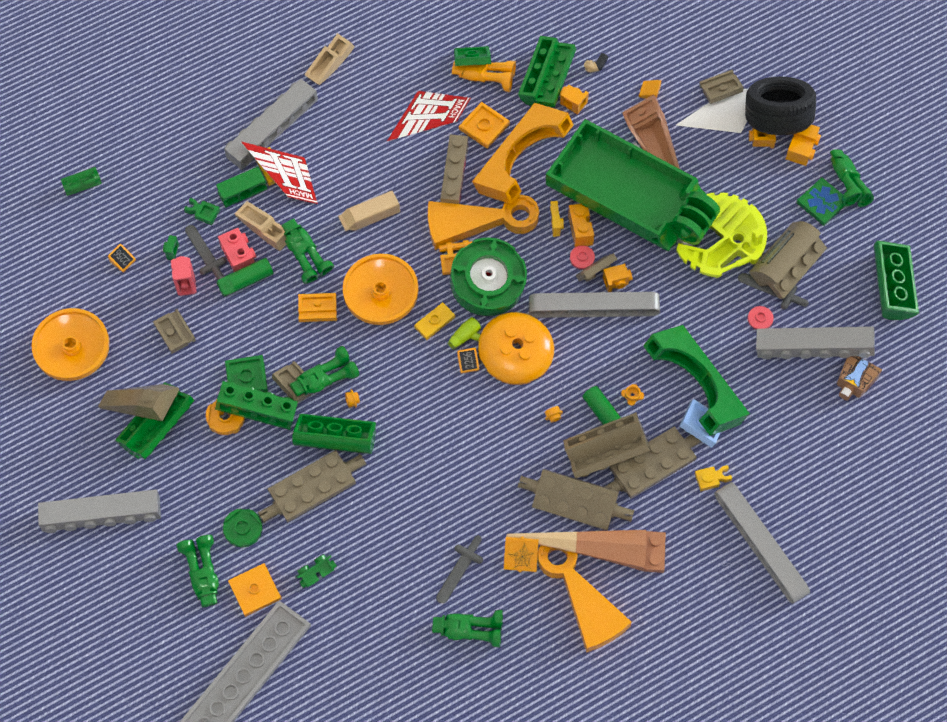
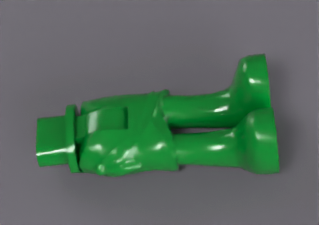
[830,149,874,207]
[282,219,335,284]
[290,346,359,397]
[176,535,219,607]
[432,610,503,648]

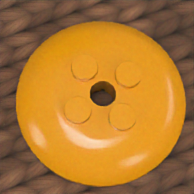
[478,312,554,385]

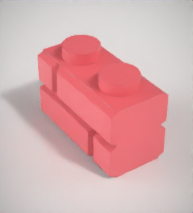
[171,256,197,296]

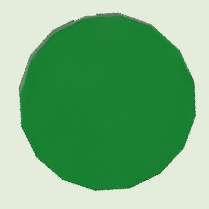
[223,508,263,548]

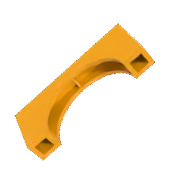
[472,103,574,205]

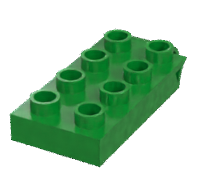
[546,119,720,252]

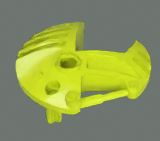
[676,193,767,278]

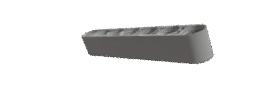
[529,292,660,318]
[714,482,810,604]

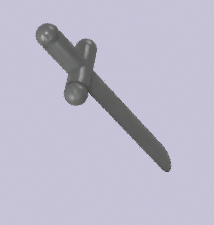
[185,225,227,280]
[738,273,809,310]
[436,535,483,603]

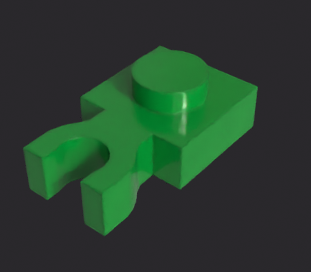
[184,198,220,225]

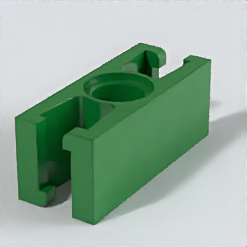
[216,166,267,208]

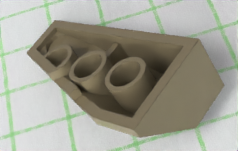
[98,384,179,421]

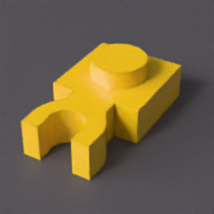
[550,201,564,237]
[695,465,732,492]

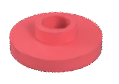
[570,246,595,269]
[748,306,774,330]

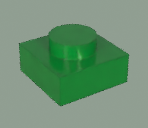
[163,235,179,260]

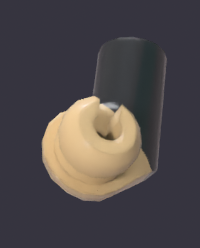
[584,53,608,73]

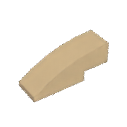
[305,33,355,85]
[235,201,286,251]

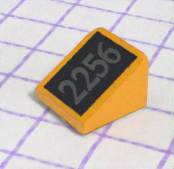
[108,244,136,272]
[457,348,479,373]

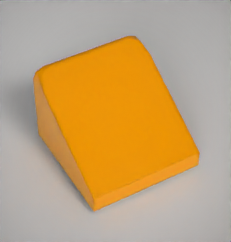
[639,80,661,99]

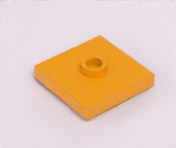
[459,102,510,149]
[228,563,282,617]

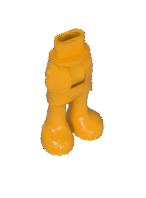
[452,61,516,92]

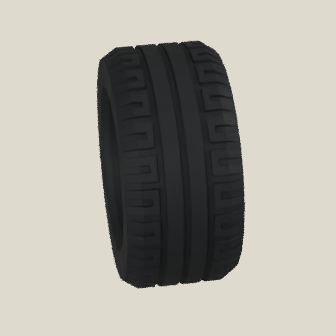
[745,76,816,135]

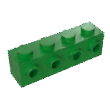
[215,381,298,430]

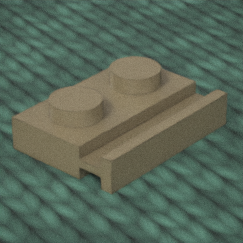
[699,70,743,104]
[576,253,618,282]
[153,309,196,354]
[272,361,312,403]

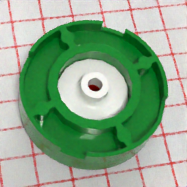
[450,238,527,316]

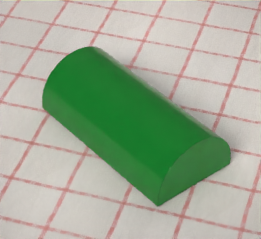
[873,240,919,320]
[292,414,376,454]

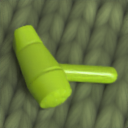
[447,317,481,350]

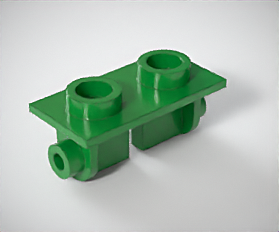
[61,167,102,196]
[295,554,337,588]

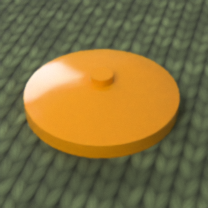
[343,254,419,325]
[32,308,110,381]

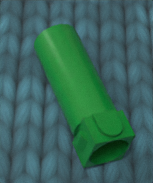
[216,257,274,297]
[582,386,621,425]

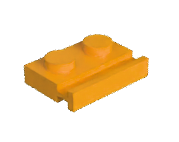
[298,293,337,322]

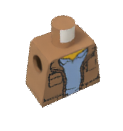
[837,356,882,400]

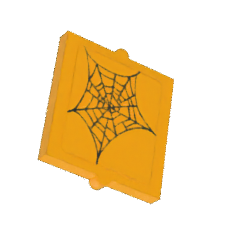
[504,536,539,572]

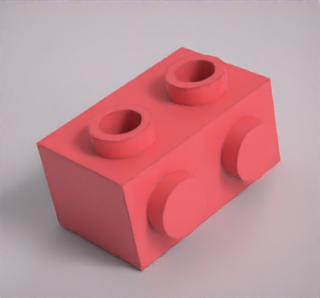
[218,228,256,272]

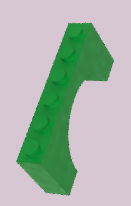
[643,325,750,436]

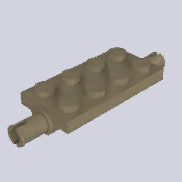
[604,426,701,499]
[258,450,366,523]
[518,469,635,530]

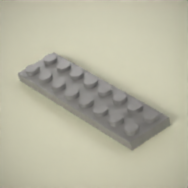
[180,600,311,722]

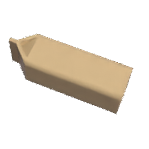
[338,191,400,231]

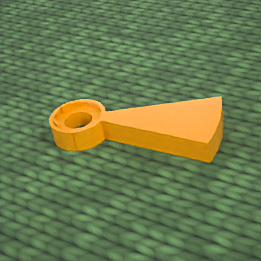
[428,195,539,250]
[537,545,632,653]

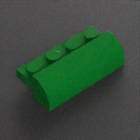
[518,36,576,107]
[115,382,195,459]

